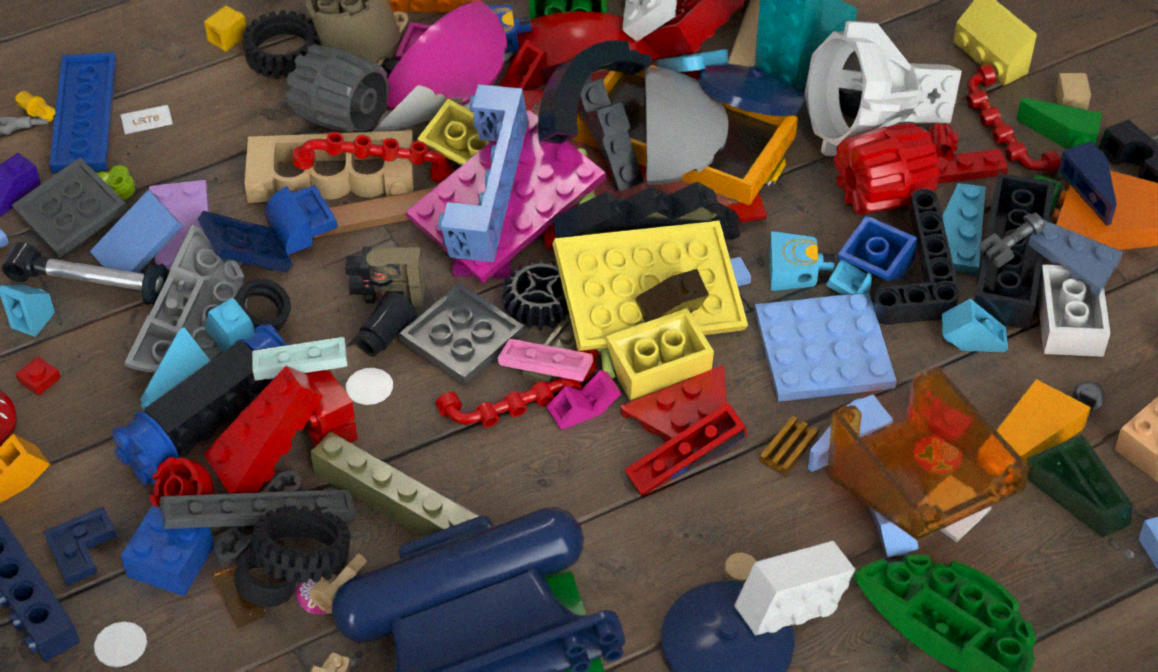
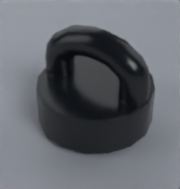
[1073,381,1105,412]

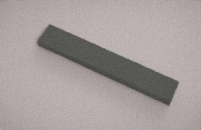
[159,489,355,529]

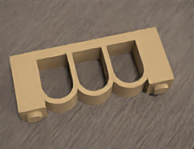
[244,131,414,203]

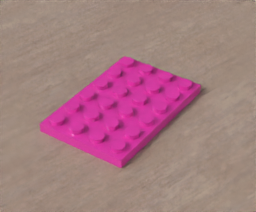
[406,110,606,284]

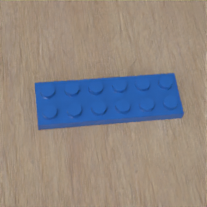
[49,52,116,174]

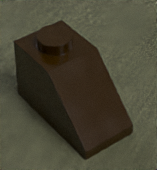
[635,269,709,322]

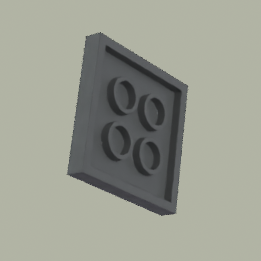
[12,157,128,258]
[399,283,524,385]

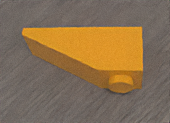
[0,434,51,504]

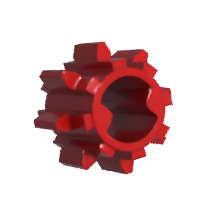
[926,123,959,156]

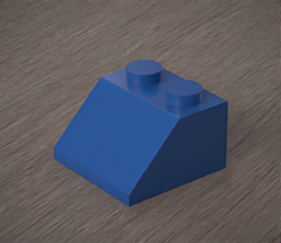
[837,215,917,281]

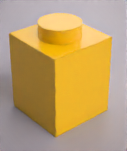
[204,6,246,51]

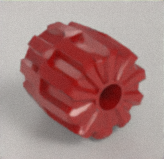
[834,123,940,215]

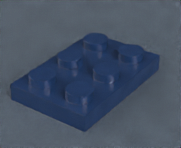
[198,211,293,273]

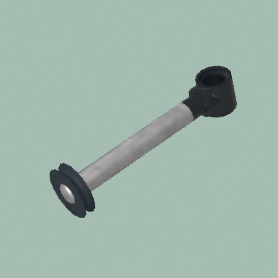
[1,242,168,305]

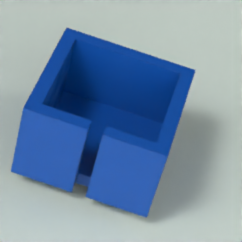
[121,506,214,596]

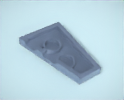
[1028,219,1123,297]

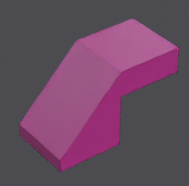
[547,370,621,429]

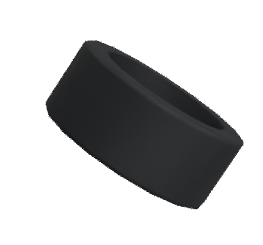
[235,279,291,332]
[234,547,298,607]

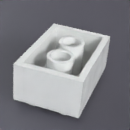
[1037,265,1111,357]
[734,541,855,635]

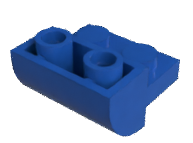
[265,185,338,255]

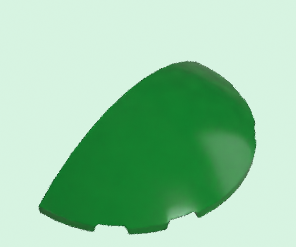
[854,554,1036,672]

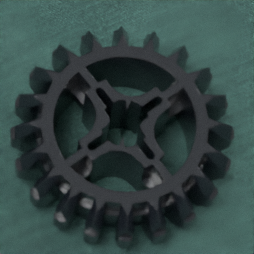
[502,259,569,330]

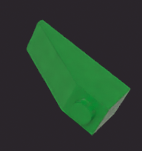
[1016,97,1102,149]

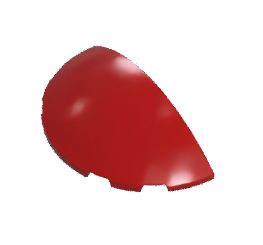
[517,11,659,81]

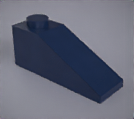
[1058,141,1117,226]

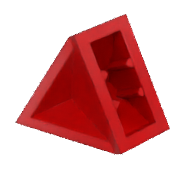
[500,39,547,91]

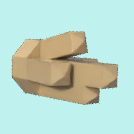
[309,553,367,614]

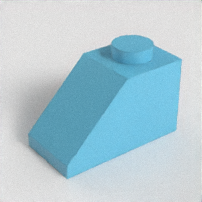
[0,285,55,337]
[205,298,255,352]
[942,298,1008,352]

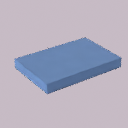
[90,190,183,273]

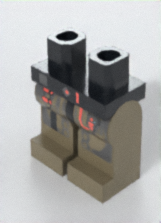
[345,247,426,306]

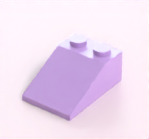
[149,180,211,269]

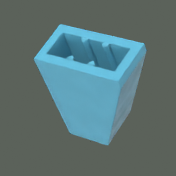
[140,327,210,411]

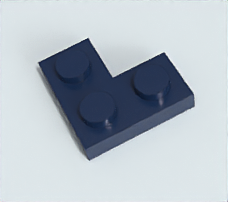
[43,506,117,586]

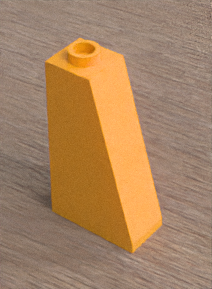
[977,379,1091,482]

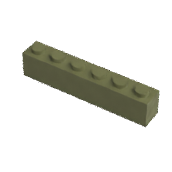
[311,431,479,537]

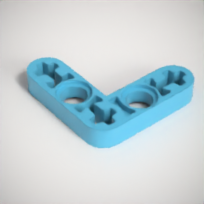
[657,49,729,72]

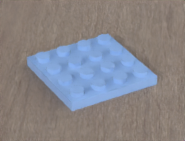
[754,292,897,402]

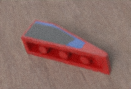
[625,402,748,496]

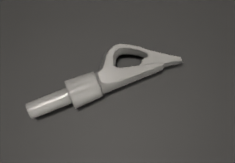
[0,116,49,135]

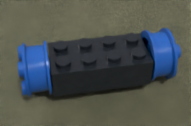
[112,324,291,486]

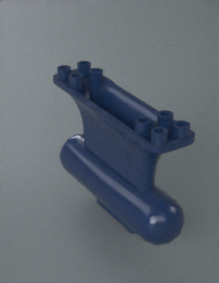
[332,507,625,672]

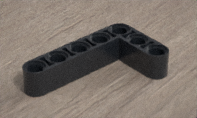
[873,189,959,325]

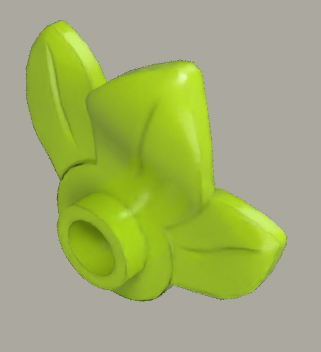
[97,165,135,200]

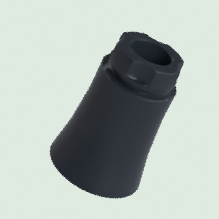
[354,291,417,357]

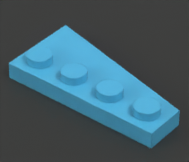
[920,183,986,275]

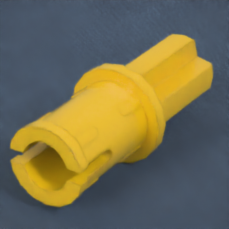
[15,91,56,122]

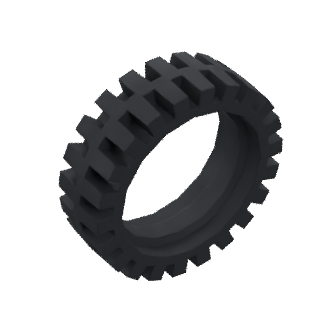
[242,10,321,79]
[252,505,350,583]

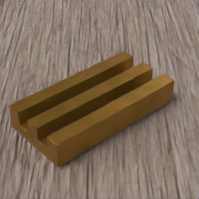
[760,415,819,476]

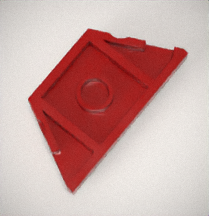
[620,365,727,442]

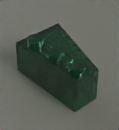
[1026,434,1133,538]

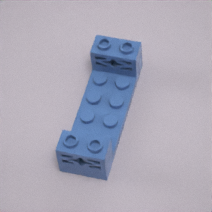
[438,84,529,263]

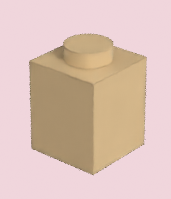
[1055,73,1091,110]

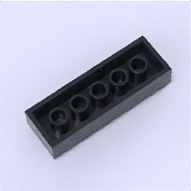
[974,173,1054,329]

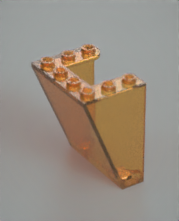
[827,366,1030,541]

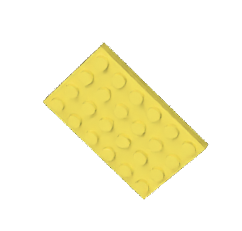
[552,221,748,351]

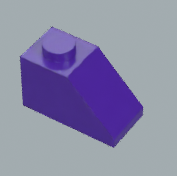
[0,152,41,217]

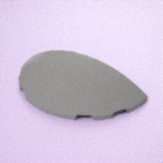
[644,67,728,185]
[124,225,248,373]

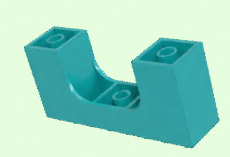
[754,0,857,91]

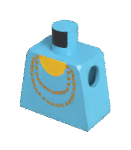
[769,231,835,291]

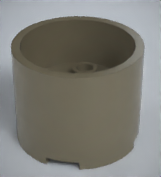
[306,0,400,62]

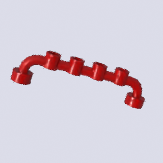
[966,64,1061,174]
[292,132,453,184]
[435,346,598,428]

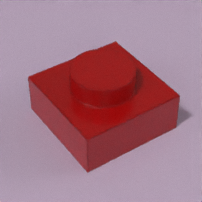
[16,356,61,396]

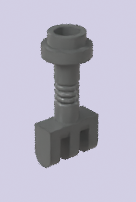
[979,212,1045,267]

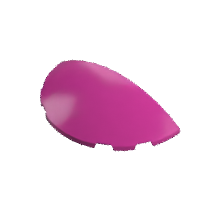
[387,1,507,110]

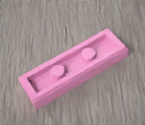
[498,339,593,381]

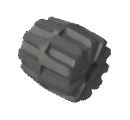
[286,45,390,133]

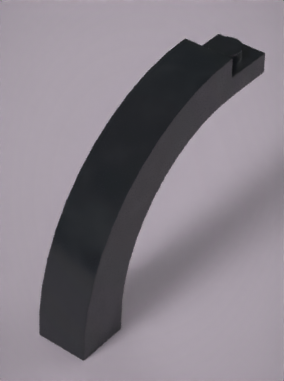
[538,40,652,144]

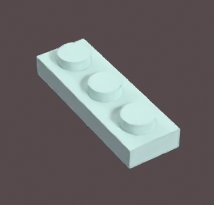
[252,337,348,381]

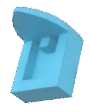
[826,260,872,295]

